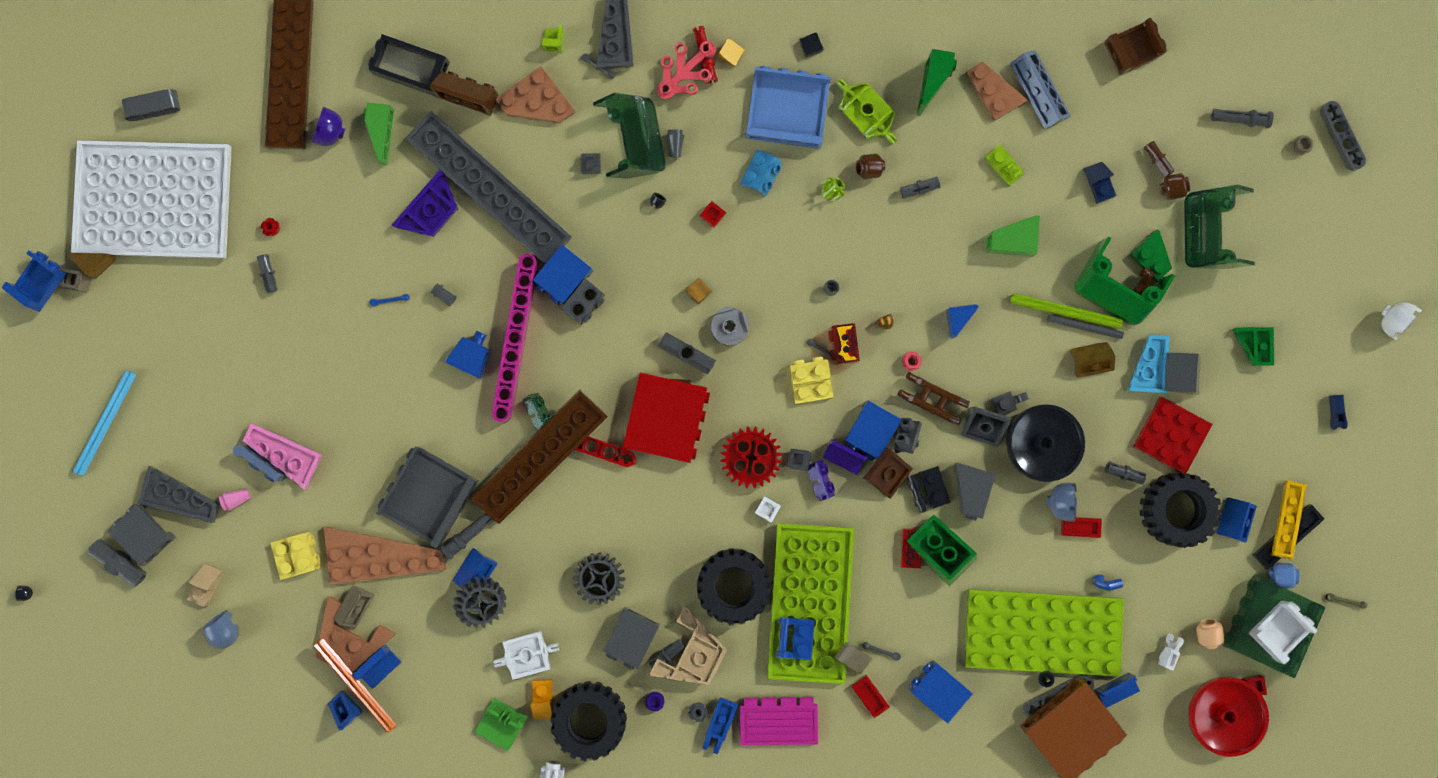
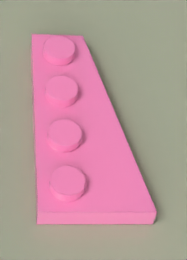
[243,423,323,490]

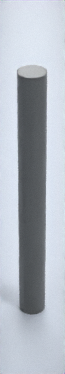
[1047,314,1124,339]

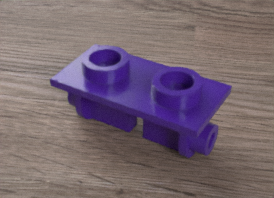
[808,460,835,501]

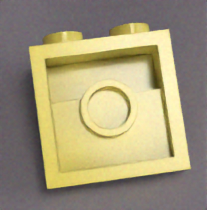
[789,357,833,404]
[271,532,320,580]

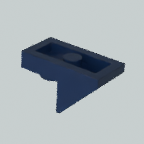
[1084,162,1117,203]

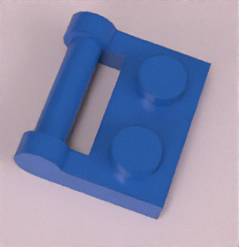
[776,617,814,660]

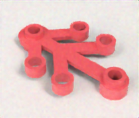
[657,41,716,99]

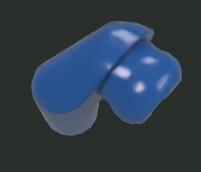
[1093,575,1123,591]

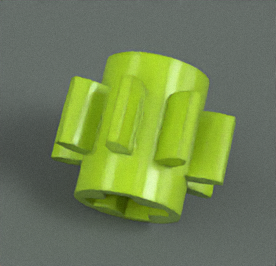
[822,177,845,201]

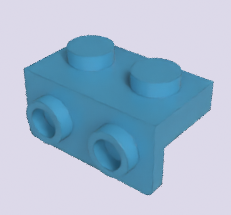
[740,150,782,197]

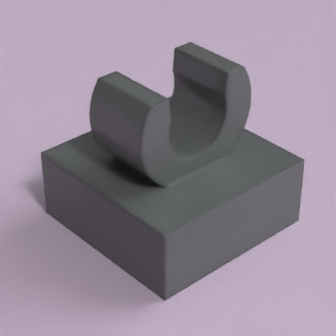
[581,153,601,174]

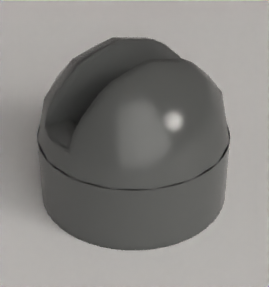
[823,280,839,296]

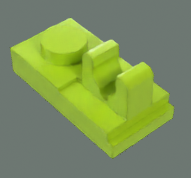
[985,145,1024,186]

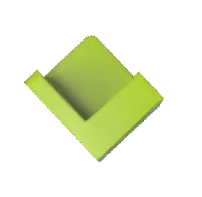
[541,25,565,53]

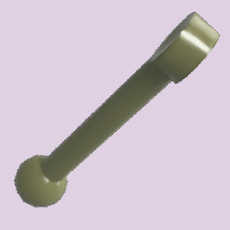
[1326,593,1368,609]

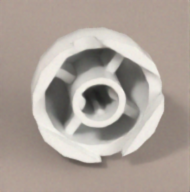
[1381,302,1422,341]

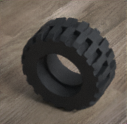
[1139,473,1222,548]
[697,548,771,625]
[550,681,627,761]

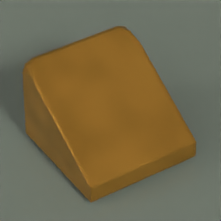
[685,278,712,305]

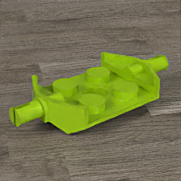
[836,78,898,144]

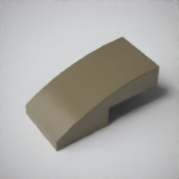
[835,642,872,674]

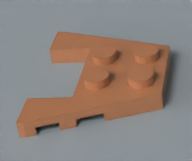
[316,597,396,673]

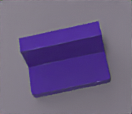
[822,440,867,475]

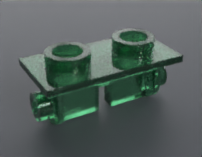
[523,393,552,431]

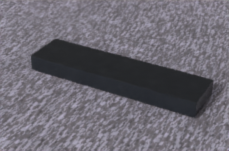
[1252,504,1324,570]

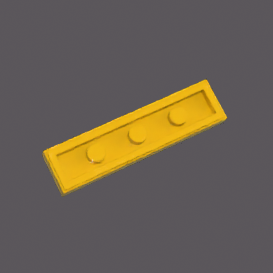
[1271,480,1307,560]

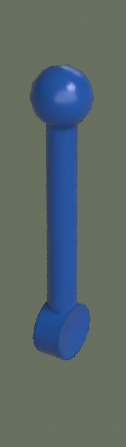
[370,294,410,306]

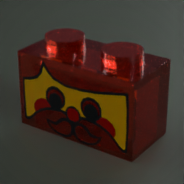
[828,323,860,365]

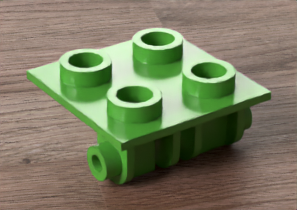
[475,698,528,751]

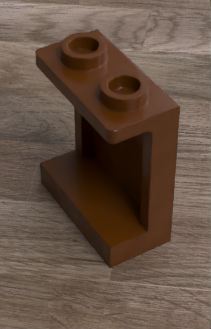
[1104,17,1167,75]

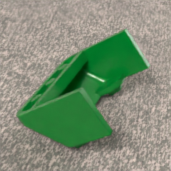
[1074,236,1176,325]

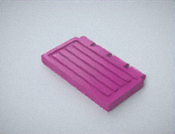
[740,697,818,745]

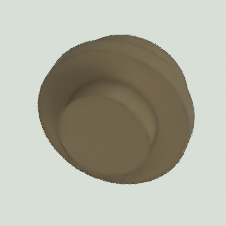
[1293,135,1313,155]

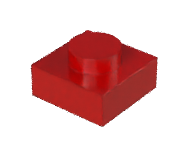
[700,201,726,228]

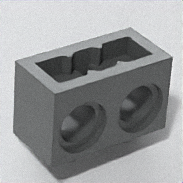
[561,279,605,324]

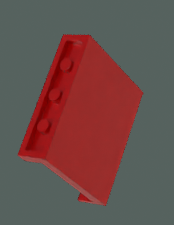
[622,372,710,463]

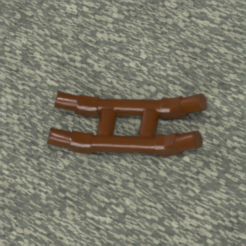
[897,372,970,425]

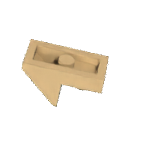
[187,563,223,607]

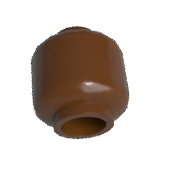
[856,154,885,179]
[1160,173,1190,200]

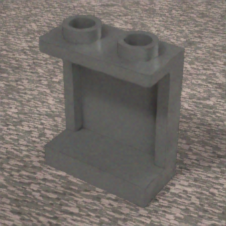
[108,504,176,565]
[603,607,660,669]

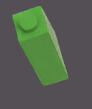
[985,215,1040,257]

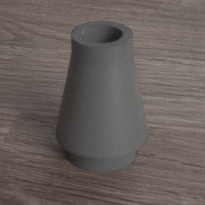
[666,129,685,157]

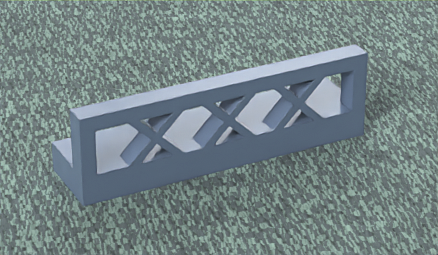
[1010,50,1071,129]

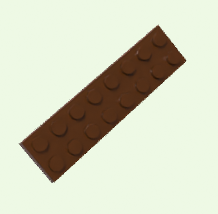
[265,0,314,150]
[471,389,608,524]

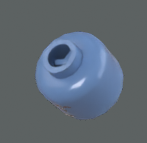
[1268,563,1300,589]

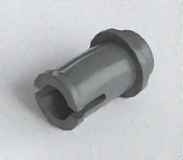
[431,284,457,306]

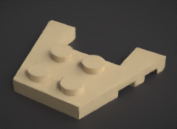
[649,606,727,685]

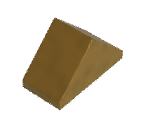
[69,253,116,278]

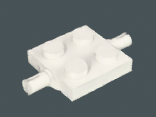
[494,631,560,680]

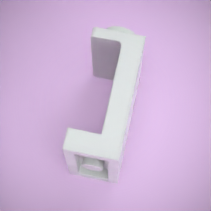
[1249,600,1317,664]

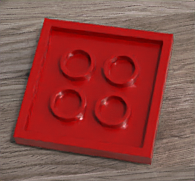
[1133,396,1213,473]

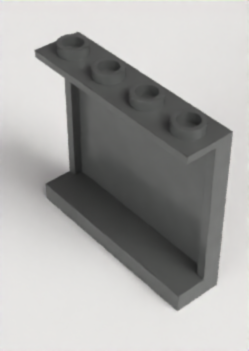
[376,446,479,549]

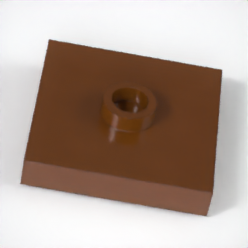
[864,447,913,499]

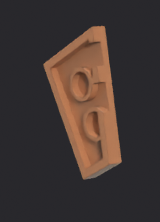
[965,62,1028,121]

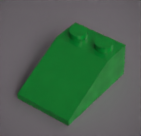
[917,49,957,116]
[907,514,977,586]

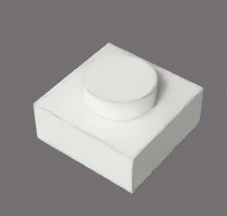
[755,496,781,523]

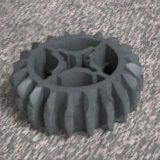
[573,552,626,605]
[453,576,506,629]

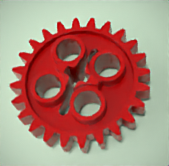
[720,426,782,489]

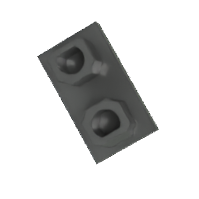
[894,418,922,454]

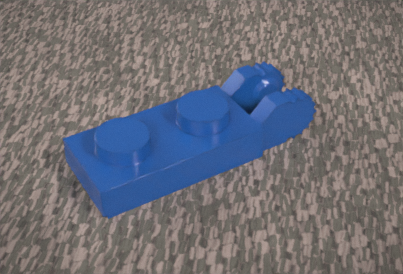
[702,697,738,754]

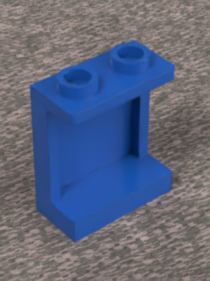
[533,245,593,306]
[2,250,66,312]
[844,400,902,461]
[909,660,973,724]

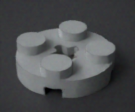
[711,307,749,346]

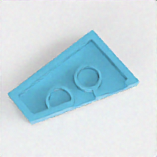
[1127,335,1170,393]

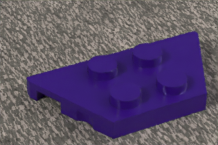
[392,170,458,237]

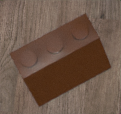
[430,71,499,116]

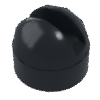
[650,192,667,209]
[15,585,33,601]
[1038,671,1054,688]

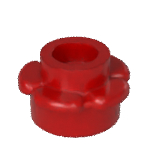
[261,218,280,236]

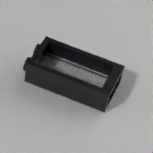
[368,34,450,97]

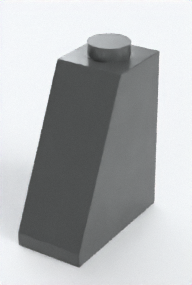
[954,463,996,521]

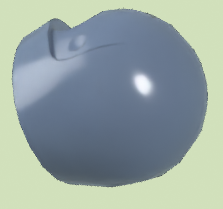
[202,610,239,649]

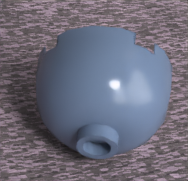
[1047,483,1077,522]

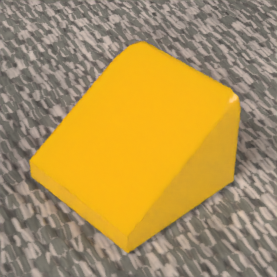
[719,38,744,67]

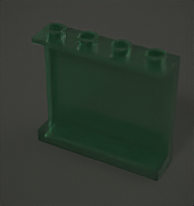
[1223,576,1326,678]

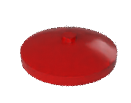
[1188,676,1269,757]

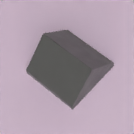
[1164,353,1201,395]
[961,406,1012,447]

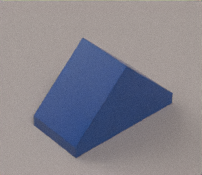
[946,304,979,339]
[328,690,363,731]

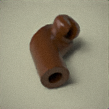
[1133,267,1154,295]

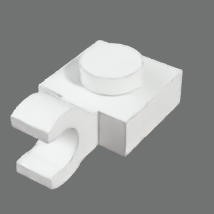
[1159,633,1184,671]

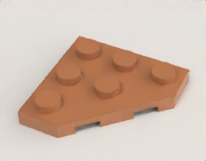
[496,66,575,124]

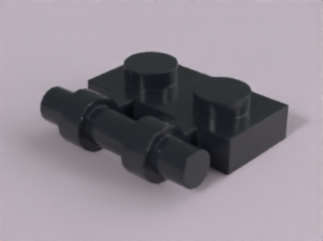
[907,466,951,513]

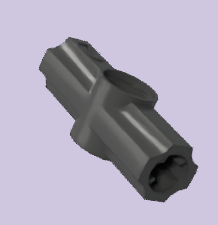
[658,332,716,375]
[88,539,147,587]

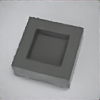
[787,449,811,471]

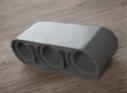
[122,89,181,121]

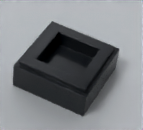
[799,32,824,58]

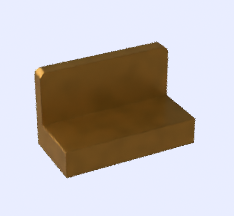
[1070,342,1116,378]

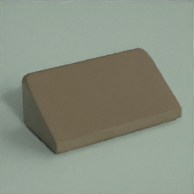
[334,586,374,629]

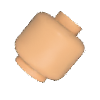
[1196,618,1224,649]

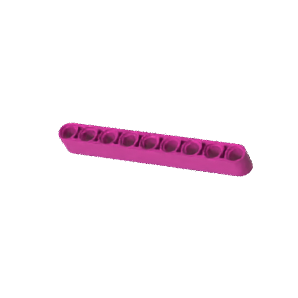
[492,253,538,422]

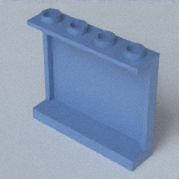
[746,66,831,149]

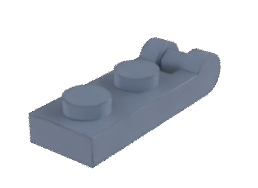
[233,445,286,482]

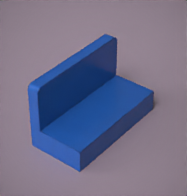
[1217,498,1257,543]
[453,548,498,588]
[353,645,401,689]
[1095,673,1140,708]

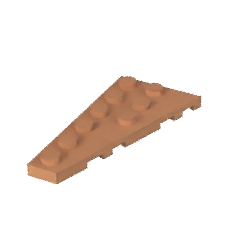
[323,527,446,585]

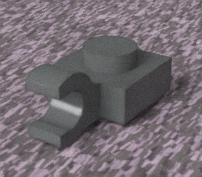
[991,391,1029,415]

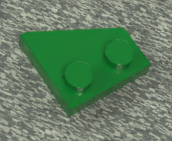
[1130,229,1172,282]
[1233,327,1274,366]

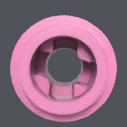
[219,488,251,511]

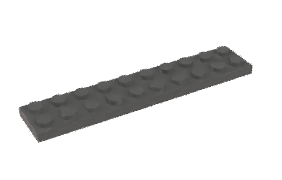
[406,111,572,264]

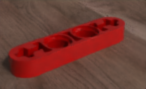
[575,436,636,467]

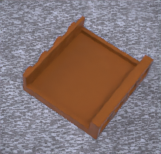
[1019,677,1127,778]

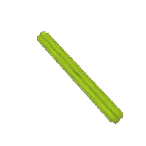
[1010,293,1123,329]

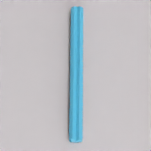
[73,370,136,475]

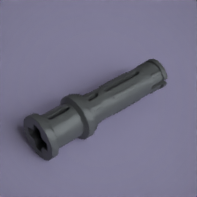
[1211,109,1274,129]
[440,513,494,560]

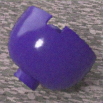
[311,107,345,146]

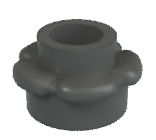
[688,702,708,722]

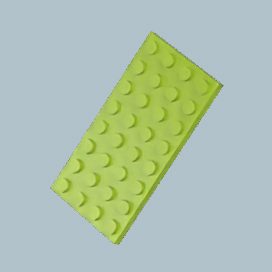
[767,523,855,684]
[964,589,1124,677]

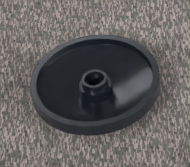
[1006,404,1085,482]

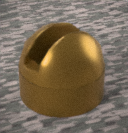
[877,314,894,330]

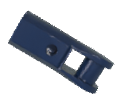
[1329,395,1348,430]

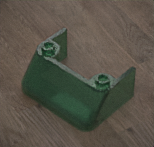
[593,93,666,179]
[1184,185,1255,269]

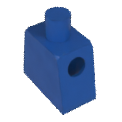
[445,330,490,379]

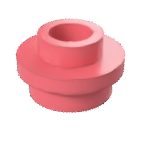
[902,352,921,371]

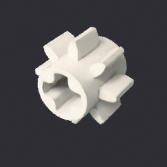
[540,761,565,778]

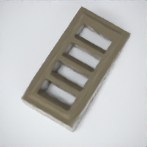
[57,267,92,292]

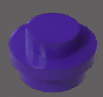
[645,691,665,711]

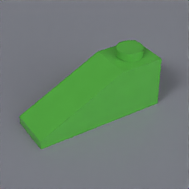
[363,102,395,166]

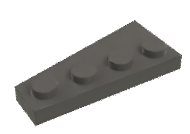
[596,0,634,70]
[138,466,220,523]

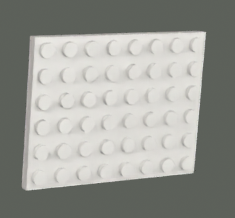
[71,141,232,259]

